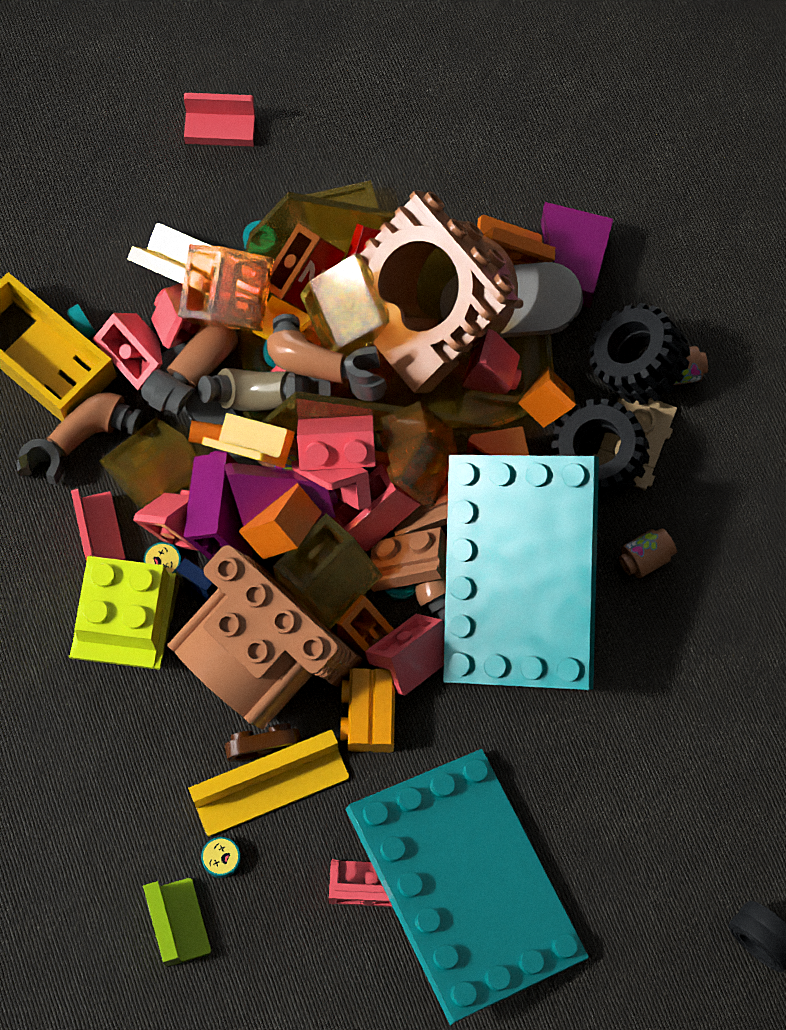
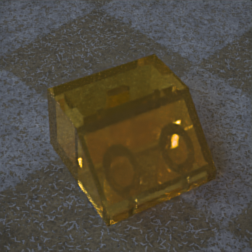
[300,254,390,356]
[273,513,382,629]

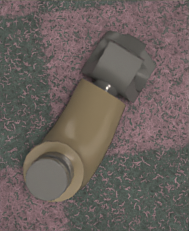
[198,368,331,412]

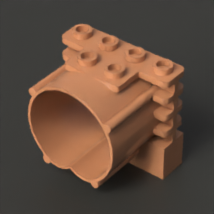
[325,190,523,393]
[167,545,364,729]

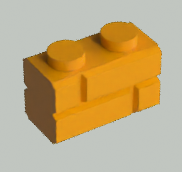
[340,668,395,753]

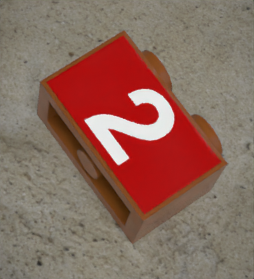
[260,223,346,314]

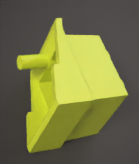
[69,556,179,670]

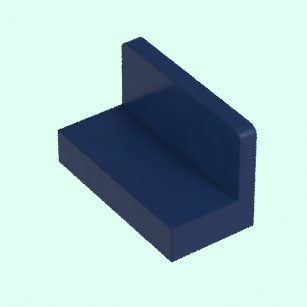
[176,558,218,606]

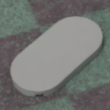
[440,262,583,338]

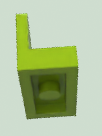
[143,878,211,967]

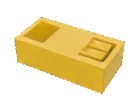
[0,272,117,422]

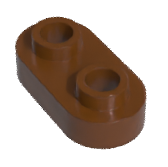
[224,723,302,762]

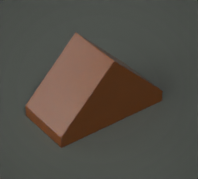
[466,426,529,456]

